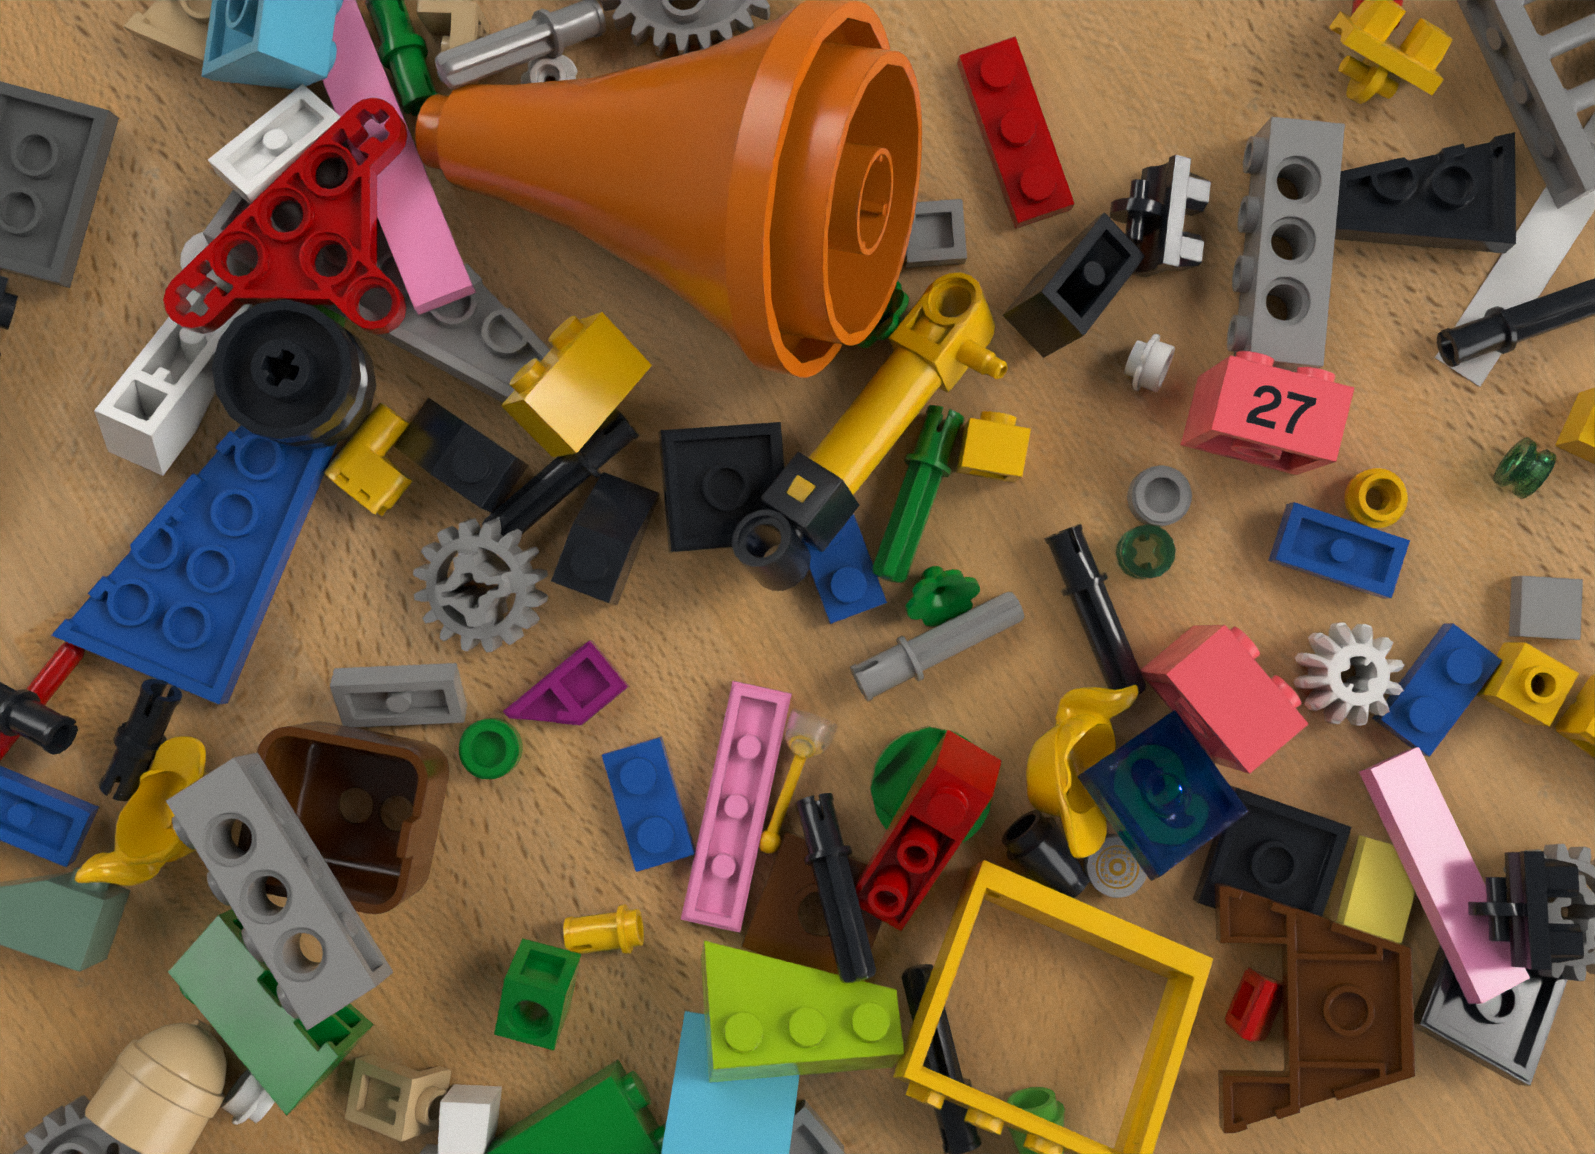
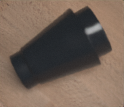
[1002,810,1089,898]

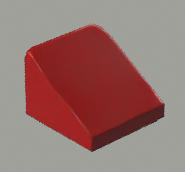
[1224,967,1283,1042]

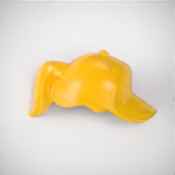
[1026,685,1139,858]
[75,736,209,886]

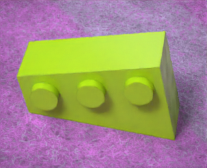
[701,940,904,1083]

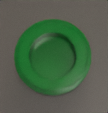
[459,718,523,780]

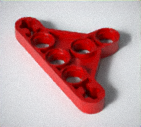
[163,97,408,335]

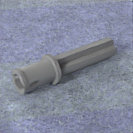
[435,0,606,90]
[850,592,1025,702]

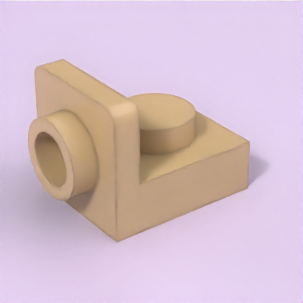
[417,0,490,84]
[345,1054,451,1142]

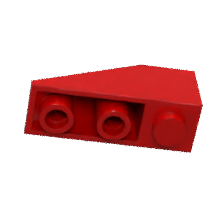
[855,730,1002,931]

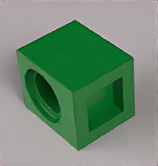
[494,938,581,1051]

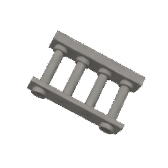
[1457,0,1595,209]

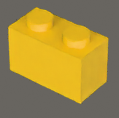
[501,312,652,457]

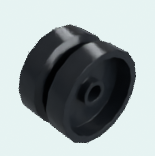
[212,299,376,450]

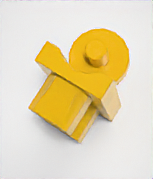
[1329,0,1453,104]

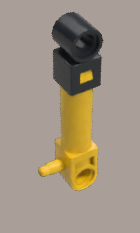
[732,272,1008,591]

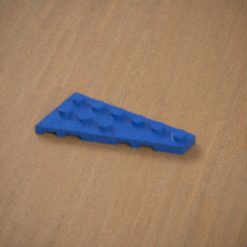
[51,373,337,705]

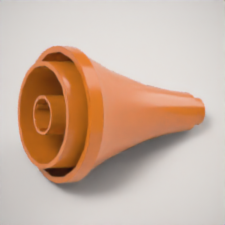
[415,0,922,378]

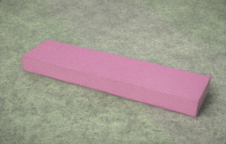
[681,681,792,933]
[1359,747,1530,1004]

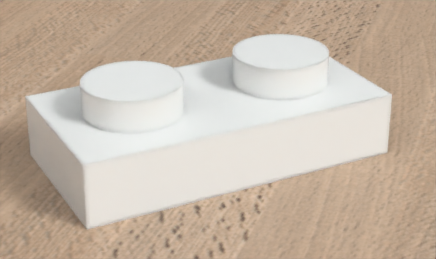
[208,84,341,204]

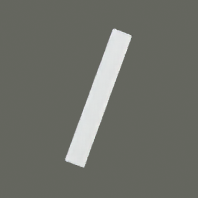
[1435,112,1595,387]

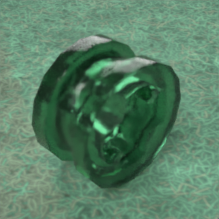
[1493,437,1556,499]
[1115,524,1176,580]

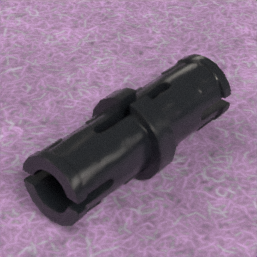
[99,679,182,802]

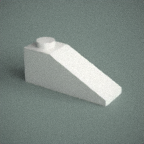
[94,290,252,476]

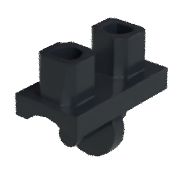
[1110,155,1211,278]
[1468,851,1584,970]

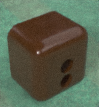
[237,721,450,914]

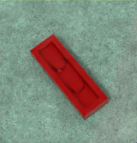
[957,36,1075,229]

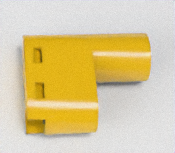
[323,402,413,516]

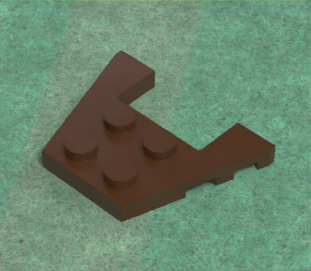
[1215,883,1415,1134]

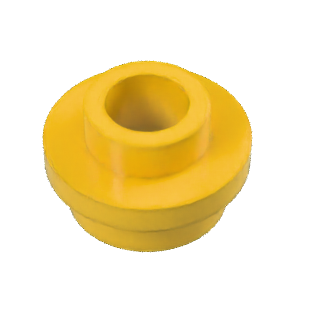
[1344,468,1408,529]

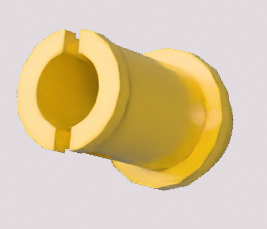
[563,904,644,954]

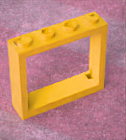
[893,860,1213,1154]

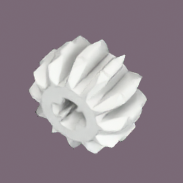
[1293,623,1405,726]

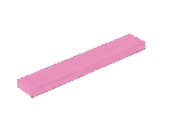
[323,0,476,315]

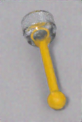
[759,709,838,854]

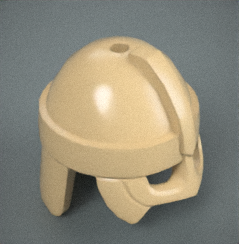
[85,1019,227,1154]

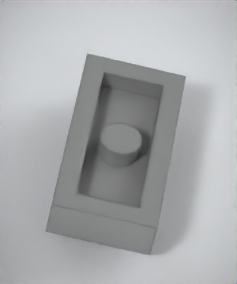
[330,663,467,727]

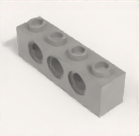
[1227,117,1345,372]
[166,752,393,1030]

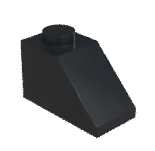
[1002,212,1145,358]
[395,397,529,513]
[551,472,660,605]

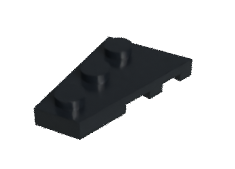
[1335,132,1516,253]

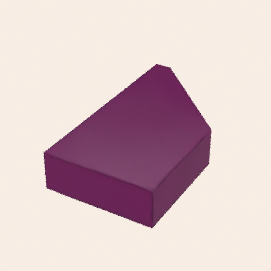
[503,640,630,725]

